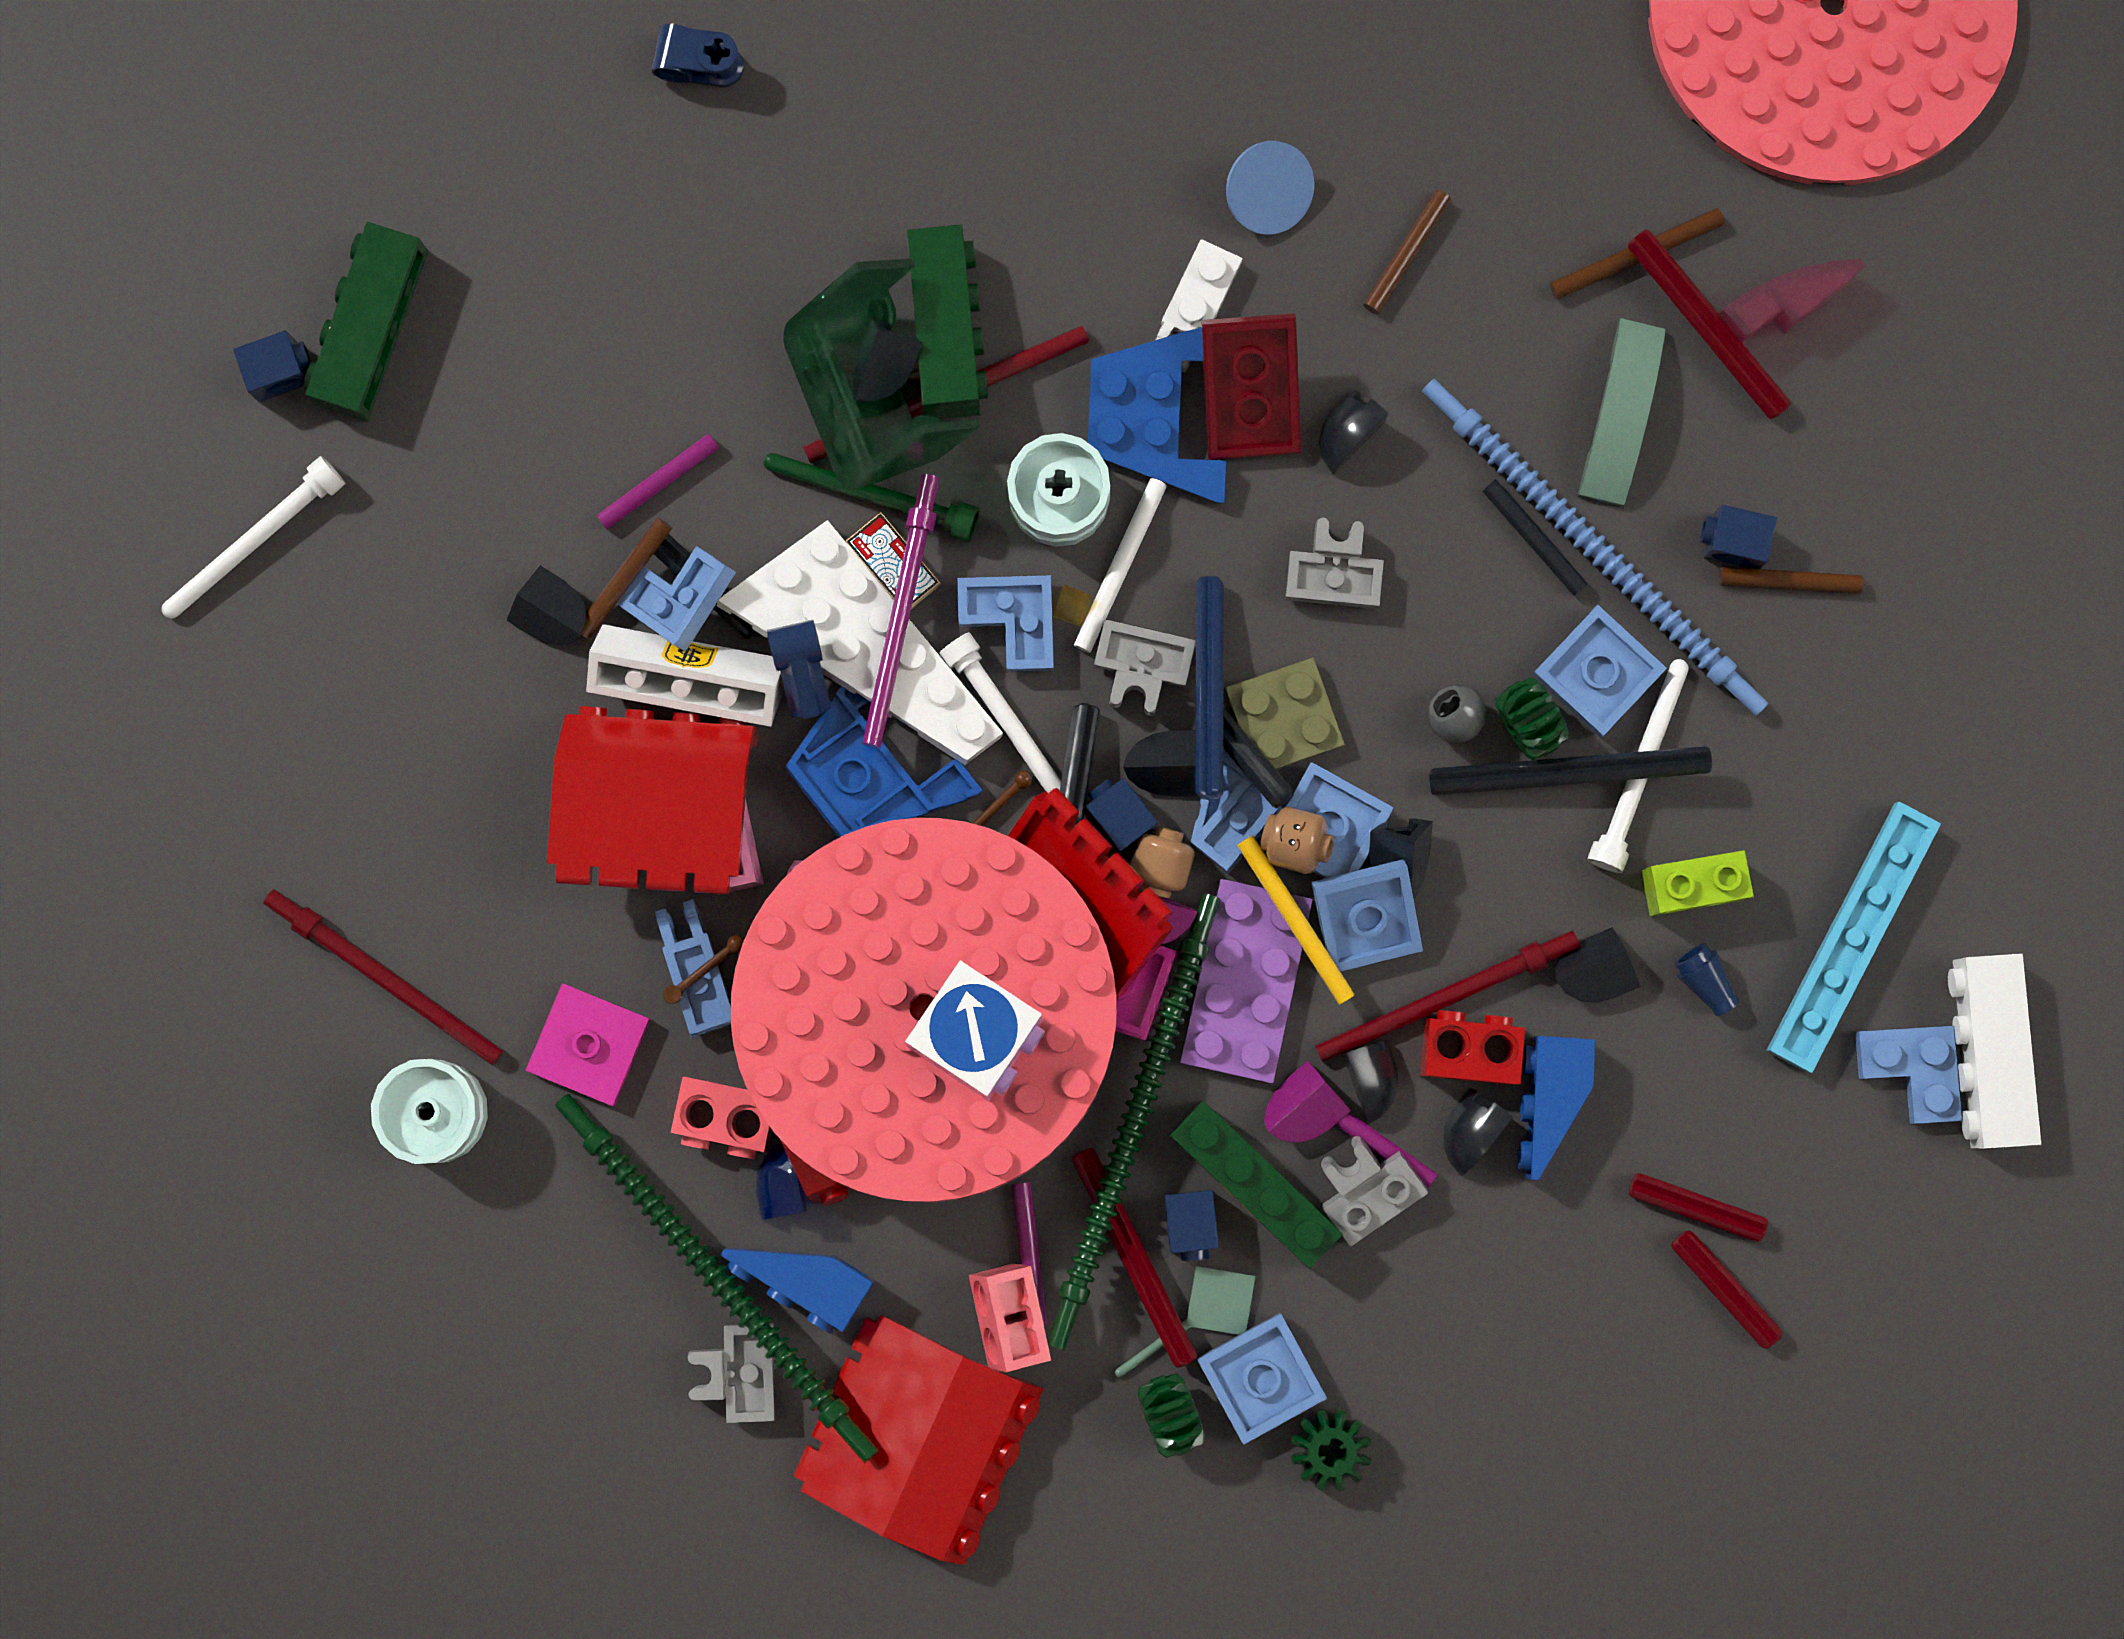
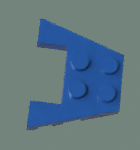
[1088,327,1227,503]
[785,686,982,838]

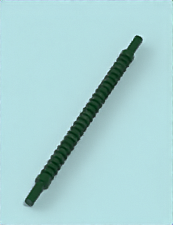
[1047,893,1221,1351]
[555,1094,879,1463]

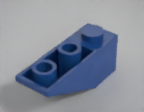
[1518,1036,1595,1180]
[721,1248,876,1334]

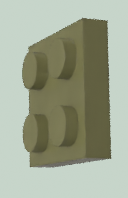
[1225,657,1345,770]

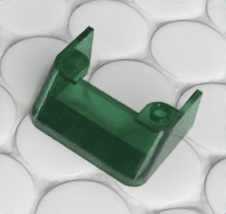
[783,259,981,489]

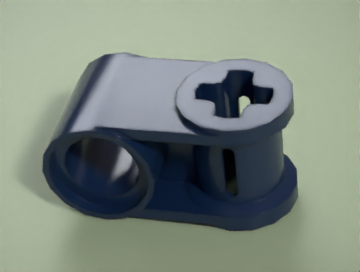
[652,24,744,87]

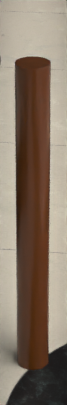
[1550,208,1725,300]

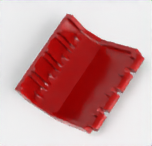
[547,706,758,895]
[1008,788,1173,1000]
[793,1315,1044,1565]

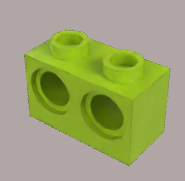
[1641,850,1754,917]

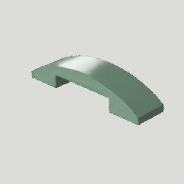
[1578,318,1665,507]

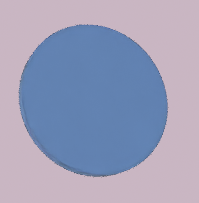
[1226,141,1314,235]

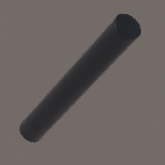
[1482,479,1588,596]

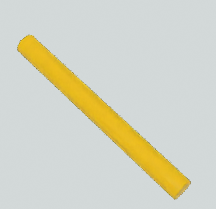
[1237,835,1355,1005]

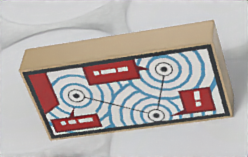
[845,512,941,609]

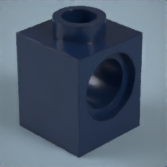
[233,330,312,403]
[1700,504,1777,569]
[1086,778,1158,855]
[1164,1190,1219,1261]

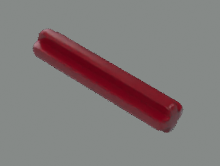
[1629,1173,1768,1242]
[1671,1230,1783,1349]

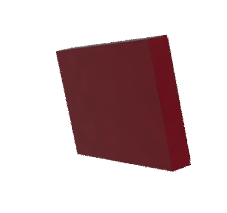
[1201,313,1301,460]

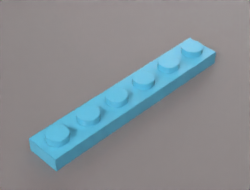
[1766,801,1941,1073]

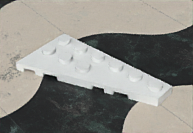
[717,520,1003,765]

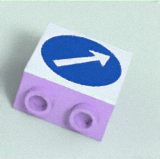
[905,960,1045,1101]

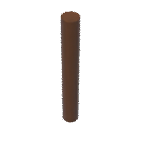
[1363,190,1451,314]
[581,517,673,639]
[1719,567,1863,594]

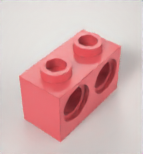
[670,1076,773,1159]
[969,1264,1051,1372]

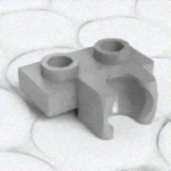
[1285,518,1384,609]
[1094,619,1196,717]
[1321,1136,1428,1247]
[688,1323,776,1423]

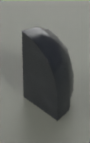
[853,317,922,401]
[1319,390,1389,475]
[506,565,586,646]
[1123,730,1198,796]
[1369,818,1433,900]
[1555,927,1641,1003]
[1343,1039,1399,1125]
[1443,1088,1514,1176]

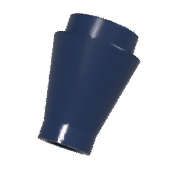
[1674,943,1739,1016]

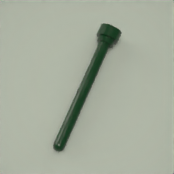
[763,453,980,543]

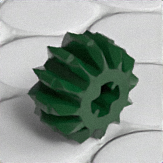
[1495,677,1569,760]
[1138,1373,1205,1458]
[1290,1409,1371,1492]

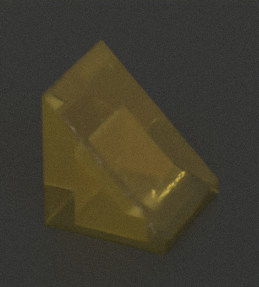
[1053,584,1091,626]

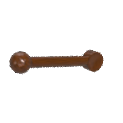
[972,770,1033,826]
[663,935,744,1004]

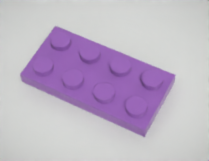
[1180,879,1313,1084]

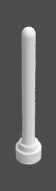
[162,456,346,619]
[939,632,1086,819]
[1587,659,1689,873]

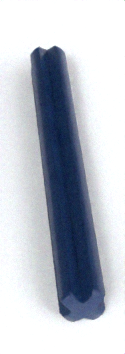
[1195,576,1224,800]

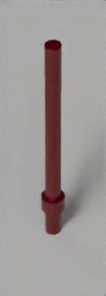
[263,889,503,1066]
[1315,930,1580,1063]

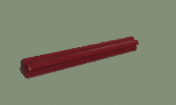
[1628,229,1791,419]
[1072,1148,1197,1368]

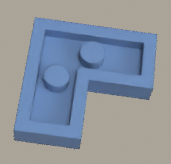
[618,546,736,651]
[958,575,1054,672]
[1855,1026,1962,1124]

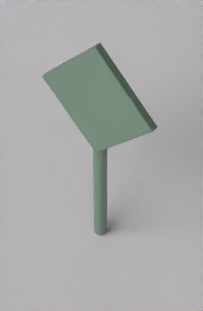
[1115,1266,1256,1377]

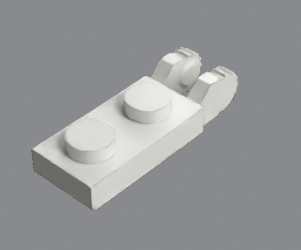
[1156,239,1243,373]

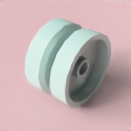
[1007,433,1110,547]
[371,1059,488,1164]

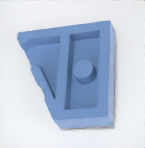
[1191,749,1288,874]

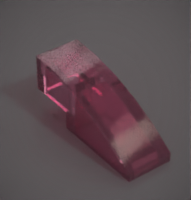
[1719,259,1866,344]

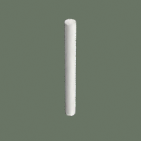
[1074,478,1167,653]

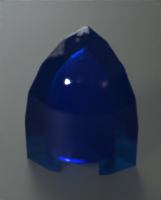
[756,1142,807,1220]

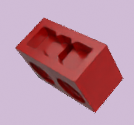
[1420,1010,1525,1085]

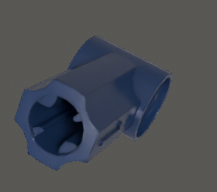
[767,619,831,719]

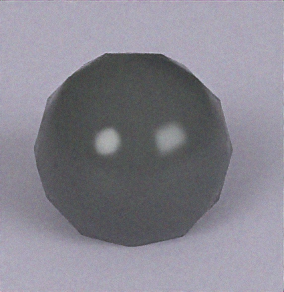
[1427,684,1488,744]

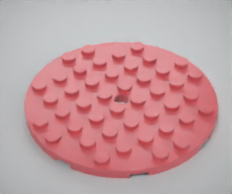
[1648,0,2018,185]
[731,818,1116,1203]

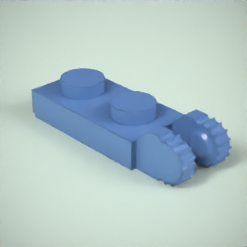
[655,899,731,1038]

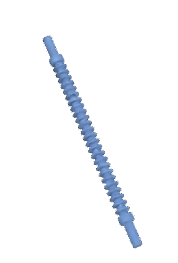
[1422,378,1768,716]

